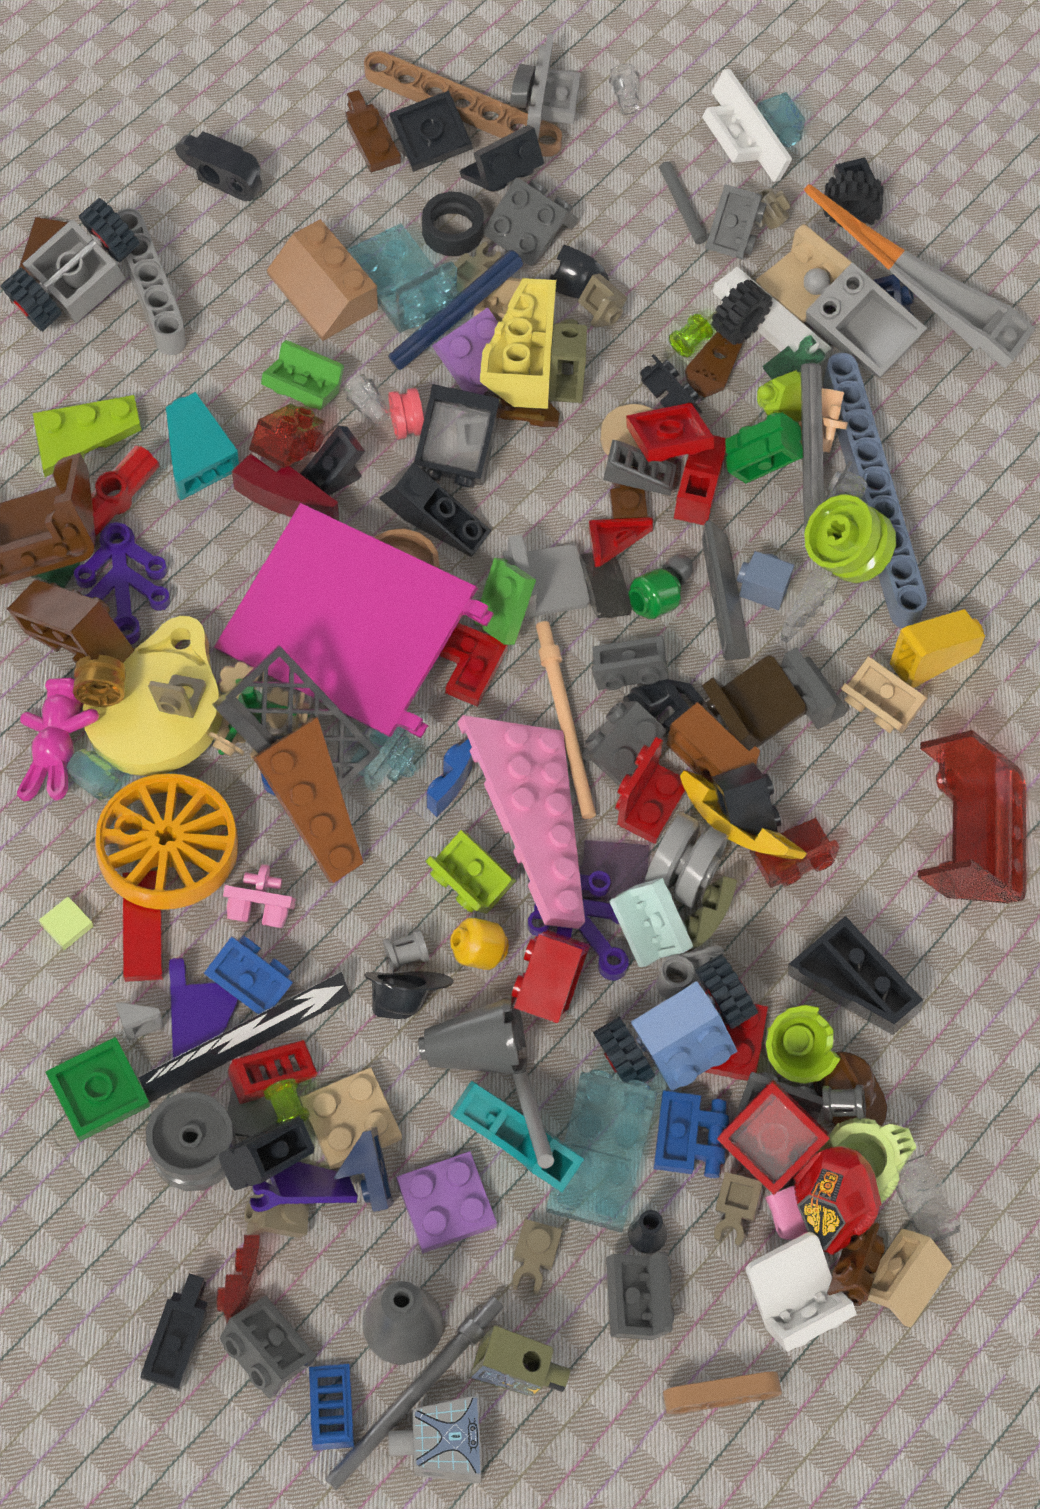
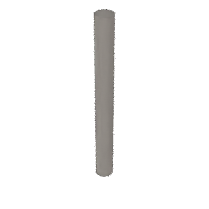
[512,1071,554,1168]

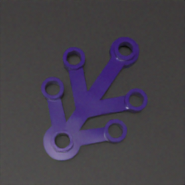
[74,522,170,645]
[527,871,629,981]

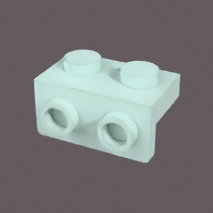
[610,878,693,968]

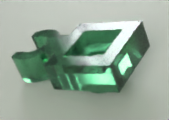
[762,335,826,380]

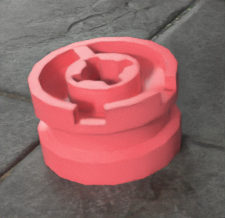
[388,388,424,440]

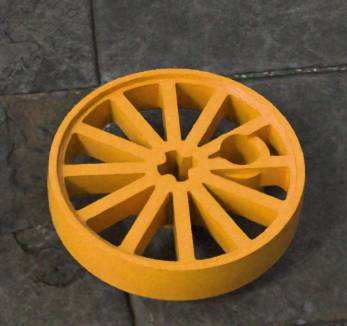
[95,774,238,910]

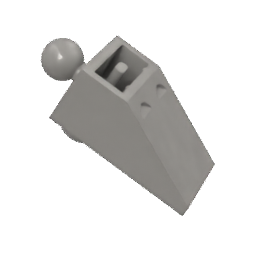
[803,262,927,379]

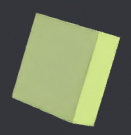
[39,897,94,950]

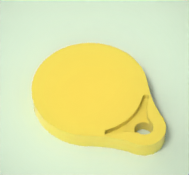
[83,616,223,776]

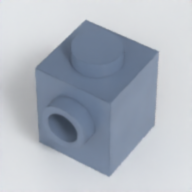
[737,551,794,610]

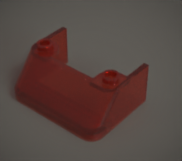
[918,730,1026,904]

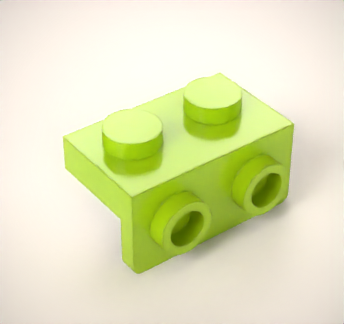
[425,830,516,914]

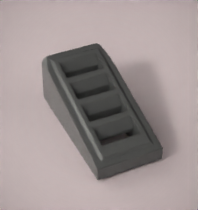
[603,439,677,496]

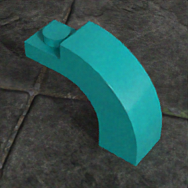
[450,1080,584,1192]

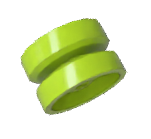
[804,494,896,583]

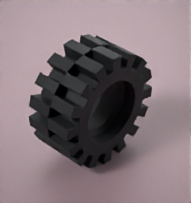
[823,171,884,228]
[711,279,773,345]

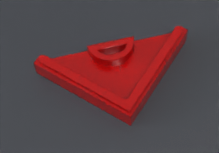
[588,517,653,567]

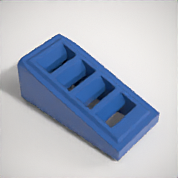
[309,1364,354,1451]

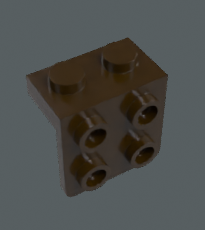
[701,655,808,751]

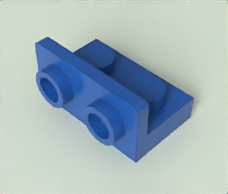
[204,935,294,1014]

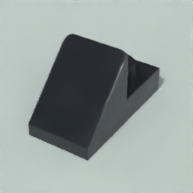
[300,426,365,496]

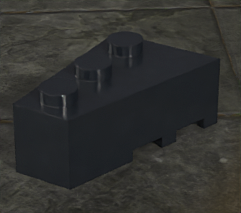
[788,916,923,1035]

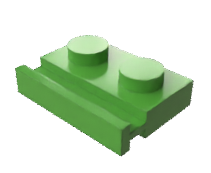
[473,558,536,645]

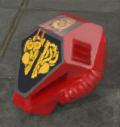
[793,1146,882,1255]

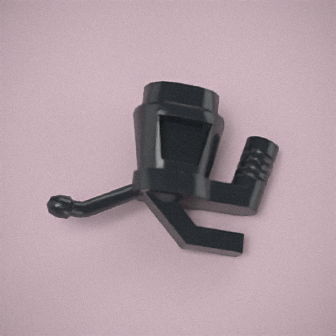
[623,679,704,734]

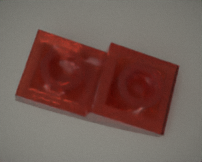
[217,1235,262,1324]

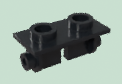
[640,354,702,414]

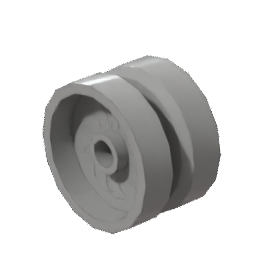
[645,812,729,908]

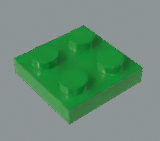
[45,1037,151,1142]

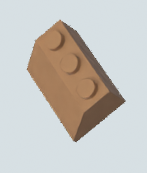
[267,219,378,341]

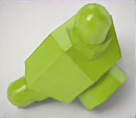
[757,370,802,423]

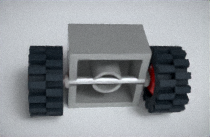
[0,198,140,332]

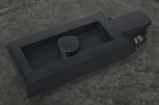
[140,1273,209,1392]

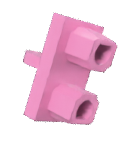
[223,864,296,928]

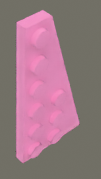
[457,715,585,929]

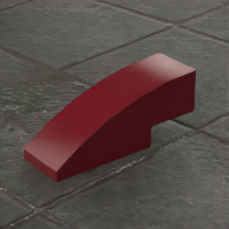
[232,453,339,521]

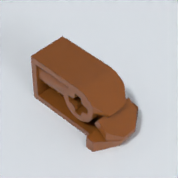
[666,702,760,784]

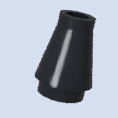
[628,1210,667,1254]

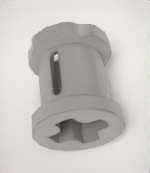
[383,929,429,972]

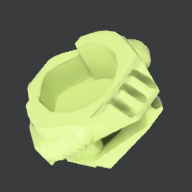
[818,1118,917,1203]

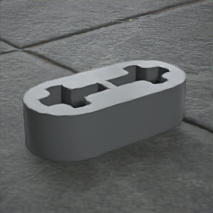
[510,64,536,109]

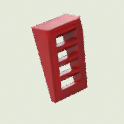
[228,1040,318,1104]

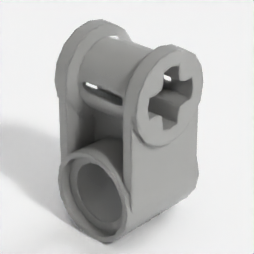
[656,946,724,999]

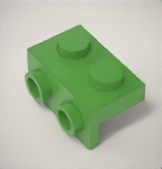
[261,340,344,411]

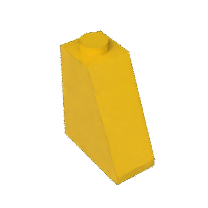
[889,609,985,688]

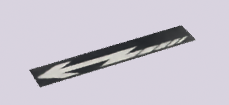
[138,971,351,1103]

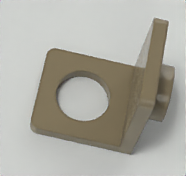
[148,674,206,718]

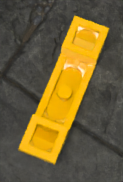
[680,770,807,859]

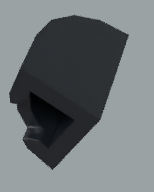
[549,244,609,299]

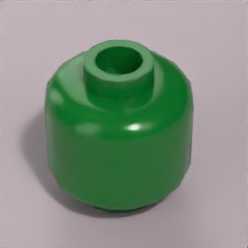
[628,568,681,620]

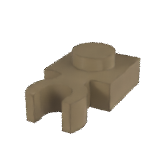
[444,242,501,293]
[714,1172,764,1247]
[512,1219,563,1295]

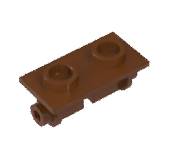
[827,1222,885,1306]

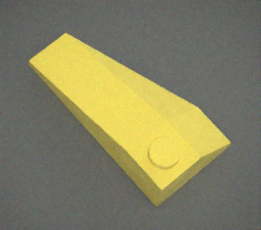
[480,278,556,409]

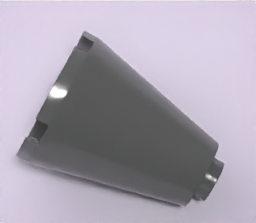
[418,997,527,1074]
[363,1281,443,1365]

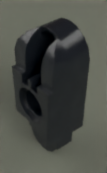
[175,131,263,201]

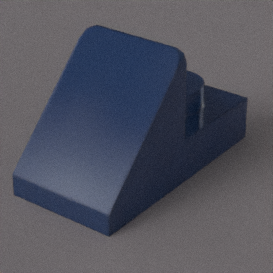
[334,1126,394,1212]

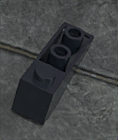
[379,462,491,557]

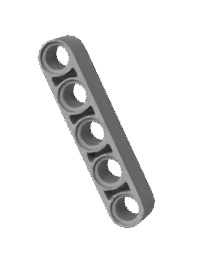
[117,208,186,355]

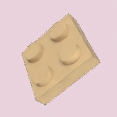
[299,1067,402,1170]

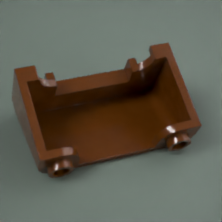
[0,453,96,585]

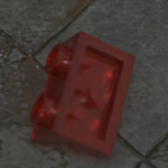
[750,817,840,889]

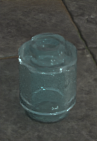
[67,749,122,801]

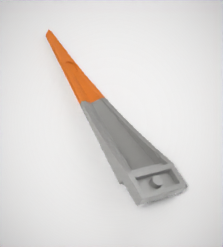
[804,184,1035,369]

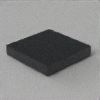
[389,91,473,172]

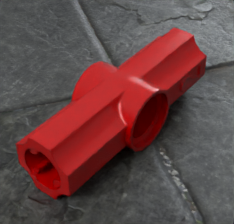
[91,445,160,536]

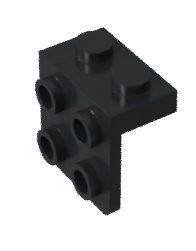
[459,125,545,192]

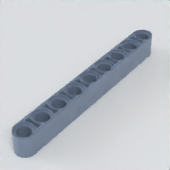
[823,353,927,629]

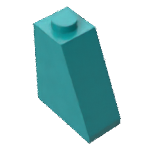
[166,392,239,501]

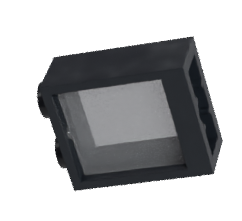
[414,384,502,488]

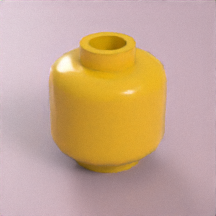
[450,918,509,970]

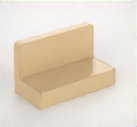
[868,1228,952,1327]

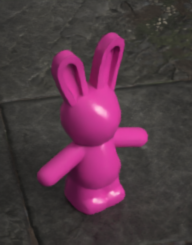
[17,678,99,801]

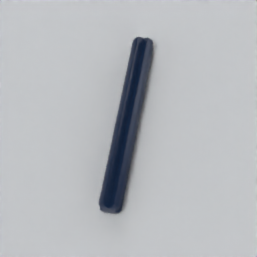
[388,250,523,370]

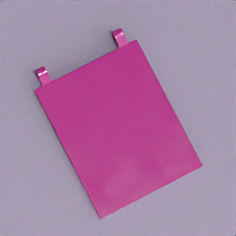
[214,503,494,738]

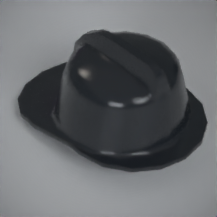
[364,971,454,1019]

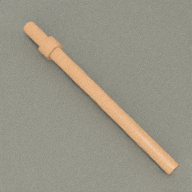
[536,621,596,819]

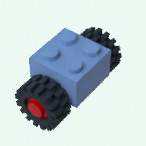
[593,954,758,1092]

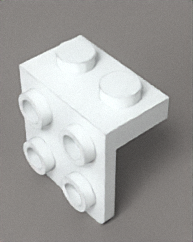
[746,1232,857,1352]

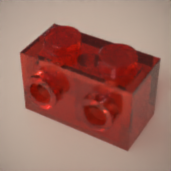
[249,403,325,468]

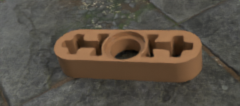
[663,1371,782,1414]

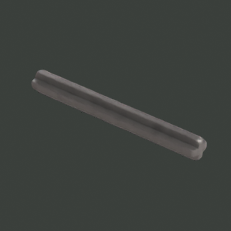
[801,363,824,532]

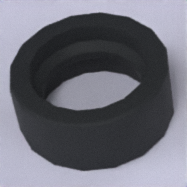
[422,191,484,256]

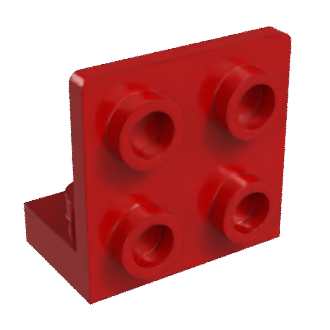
[615,737,686,845]

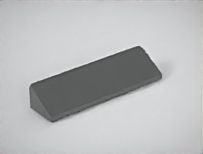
[701,520,750,660]

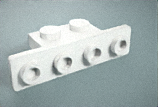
[702,69,792,182]

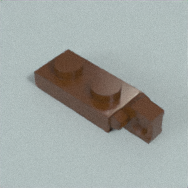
[345,89,401,173]

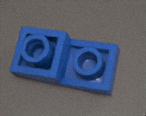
[427,739,474,817]

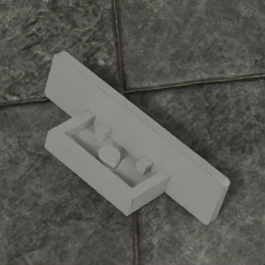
[527,34,581,139]

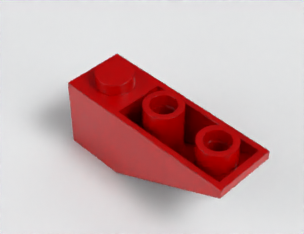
[673,435,726,526]

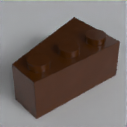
[7,579,135,663]

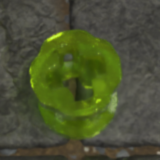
[669,313,713,357]
[263,1078,310,1123]

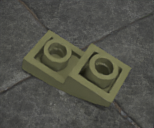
[684,876,737,952]

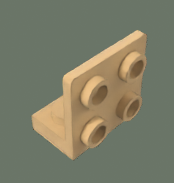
[756,224,852,323]

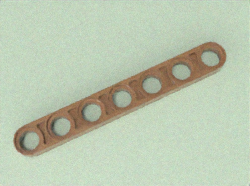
[364,51,562,157]

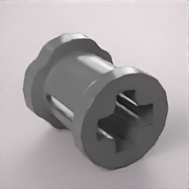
[822,1084,866,1121]

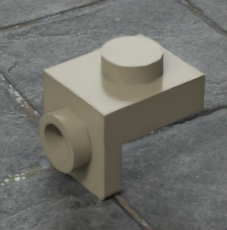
[578,274,628,328]
[244,1194,309,1238]

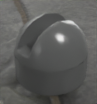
[662,554,693,585]

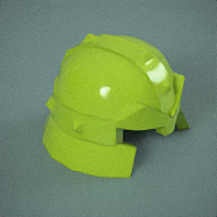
[766,1005,841,1084]

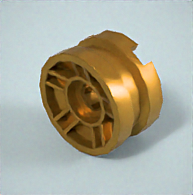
[73,655,126,707]

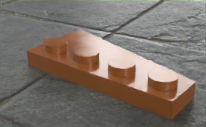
[252,717,364,883]

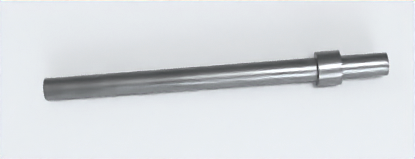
[325,1297,504,1491]

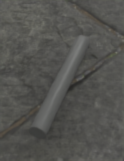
[659,161,707,244]

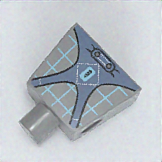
[388,1396,481,1483]

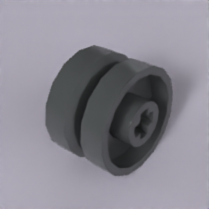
[146,1092,236,1191]

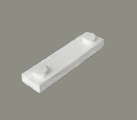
[713,267,832,369]

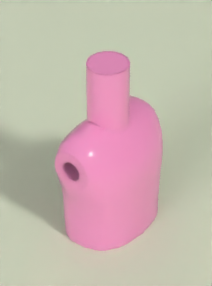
[765,1186,808,1240]

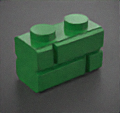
[725,412,803,484]

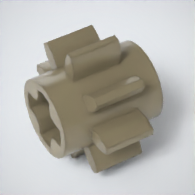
[755,188,791,230]

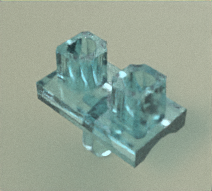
[351,727,417,792]

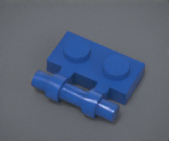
[653,1090,729,1178]

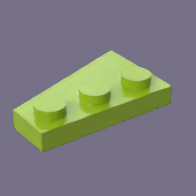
[32,395,141,477]

